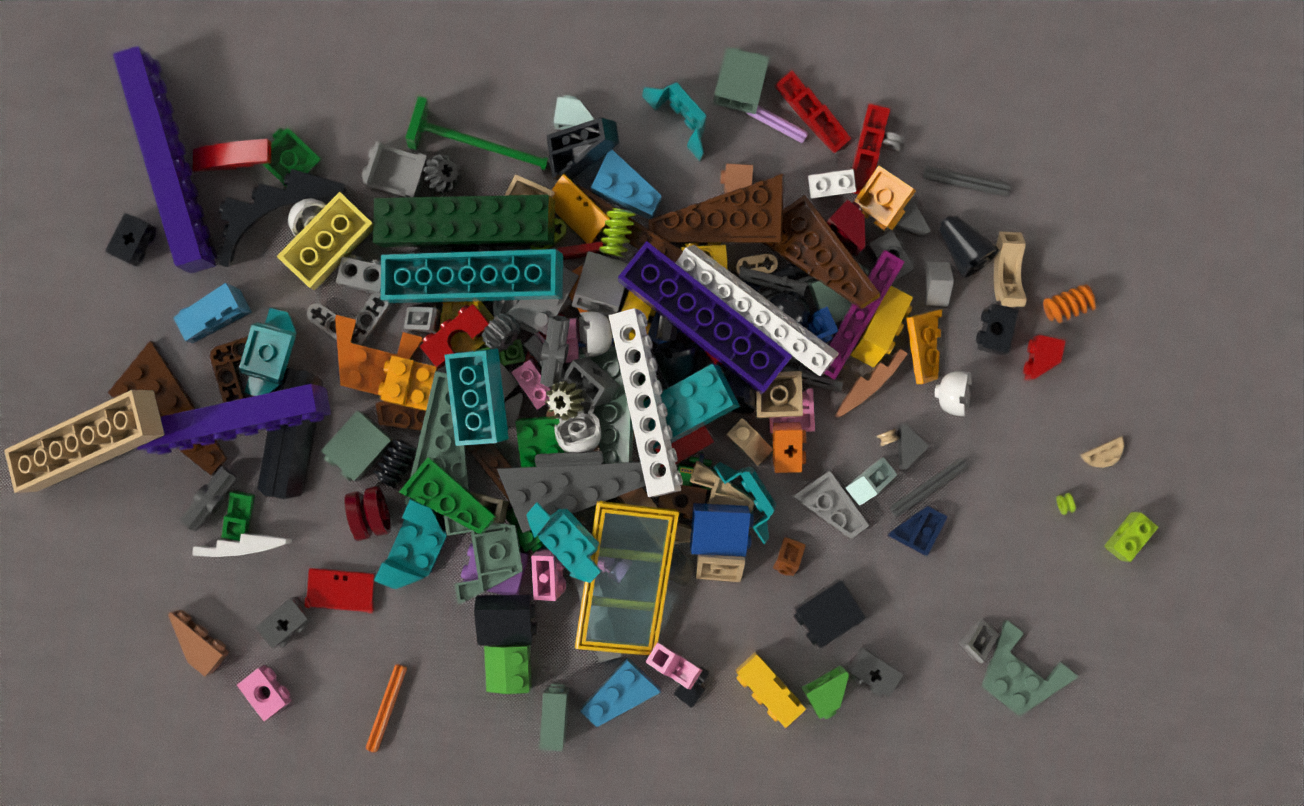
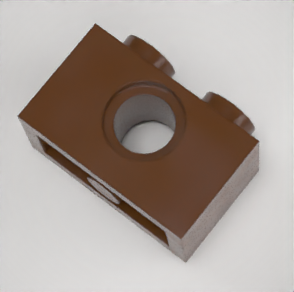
[658,485,707,519]

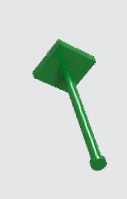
[405,95,548,170]

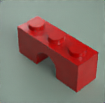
[420,304,489,369]

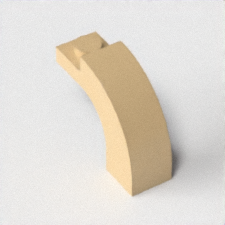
[994,231,1027,307]

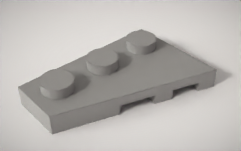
[507,267,579,335]
[793,470,869,539]

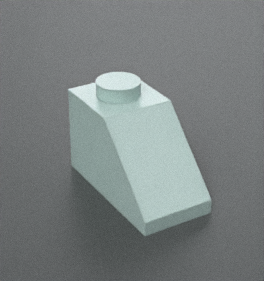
[554,95,594,130]
[846,457,897,506]

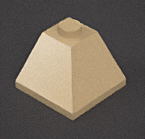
[756,371,803,418]

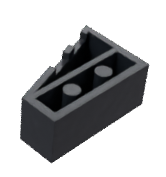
[546,117,619,180]

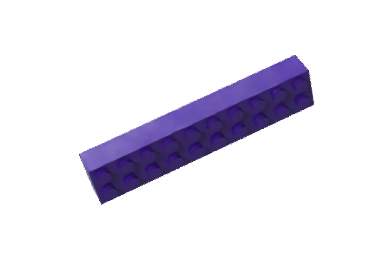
[112,46,217,274]

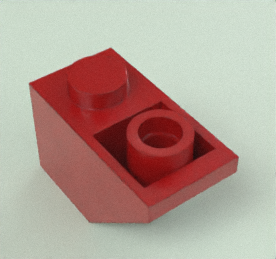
[1023,335,1066,381]

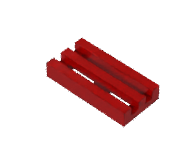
[558,242,603,260]

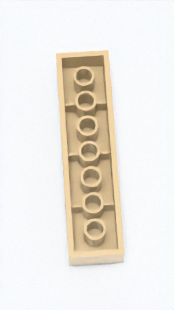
[4,390,165,493]

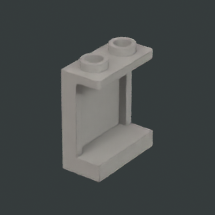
[361,140,429,198]
[572,251,628,317]

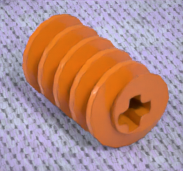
[1043,284,1096,324]

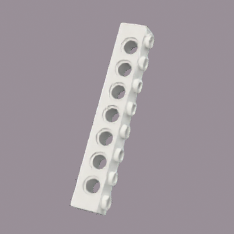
[675,245,839,376]
[609,308,682,497]

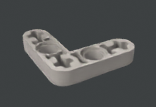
[307,292,391,346]

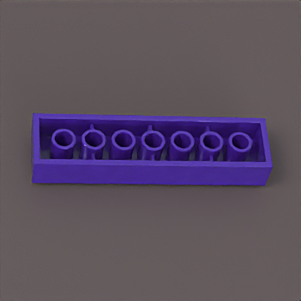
[618,241,792,394]
[137,384,331,455]

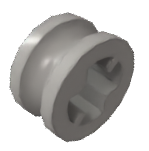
[882,132,904,151]

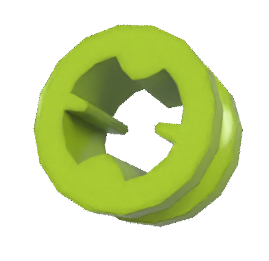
[1056,493,1076,515]

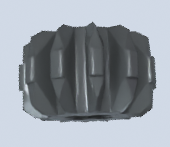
[423,154,462,192]
[482,313,521,353]

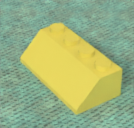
[276,192,373,290]

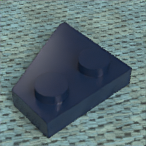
[887,506,948,557]

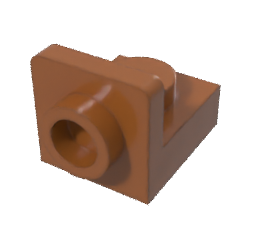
[773,537,806,576]

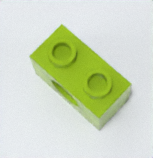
[1103,512,1158,562]

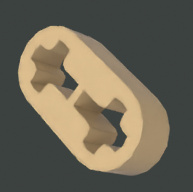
[735,254,778,276]

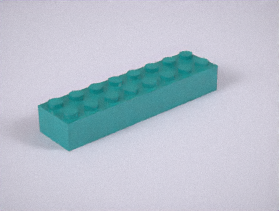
[381,249,563,303]

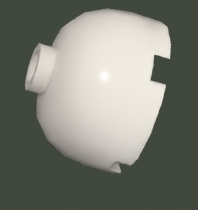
[288,198,326,237]
[579,311,613,357]
[935,371,972,417]
[554,411,601,453]

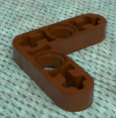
[210,336,248,403]

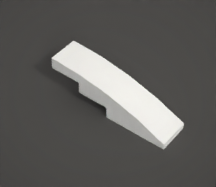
[192,533,292,557]

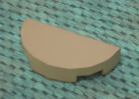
[1080,436,1125,468]

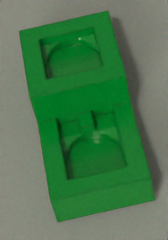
[221,490,255,541]

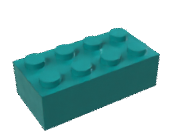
[445,348,509,446]
[643,364,740,449]

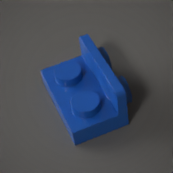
[807,306,838,343]

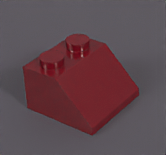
[827,199,865,258]

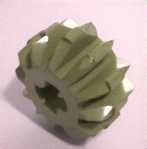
[544,381,585,421]

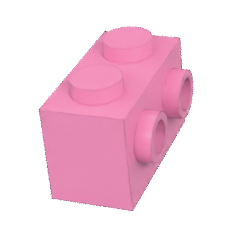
[531,548,566,601]

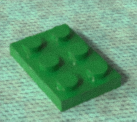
[515,416,566,467]

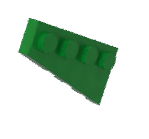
[399,457,497,534]

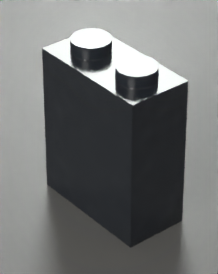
[793,578,867,648]
[474,595,538,645]

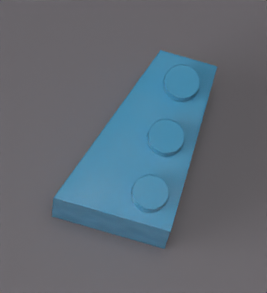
[591,149,661,219]
[173,283,252,344]
[580,658,661,727]

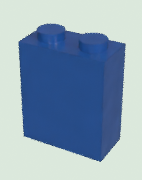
[690,503,754,557]

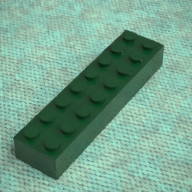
[373,195,555,248]

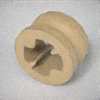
[877,428,900,446]

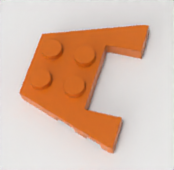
[335,315,422,396]

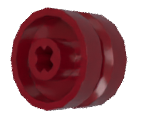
[344,486,391,542]

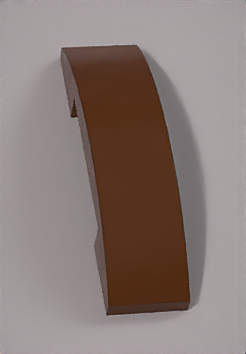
[465,443,513,502]

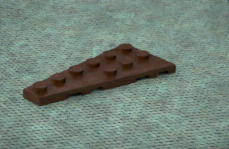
[649,174,784,243]
[763,195,881,309]
[108,341,228,476]

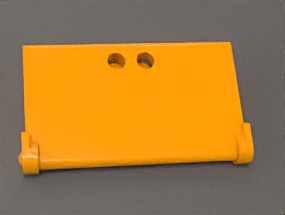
[552,174,610,244]

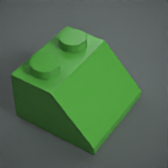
[484,645,532,694]
[801,665,849,719]

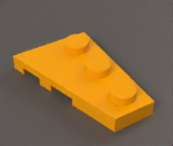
[906,309,942,384]

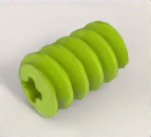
[599,208,636,258]

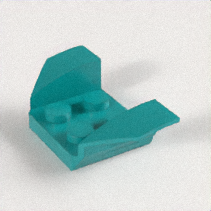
[642,82,707,161]
[239,308,297,396]
[714,462,777,544]
[374,499,447,589]
[526,502,602,583]

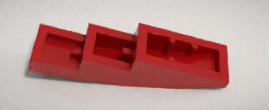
[774,70,851,153]
[851,103,890,195]
[193,139,271,172]

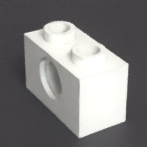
[808,169,857,198]

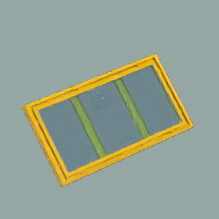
[575,501,679,655]

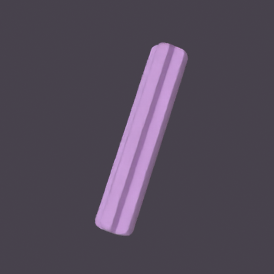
[747,106,808,143]

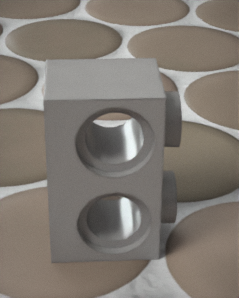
[336,255,381,294]

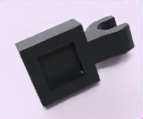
[674,666,709,708]

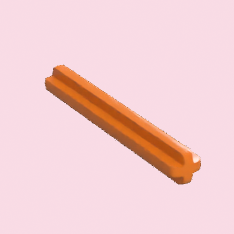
[366,664,407,753]

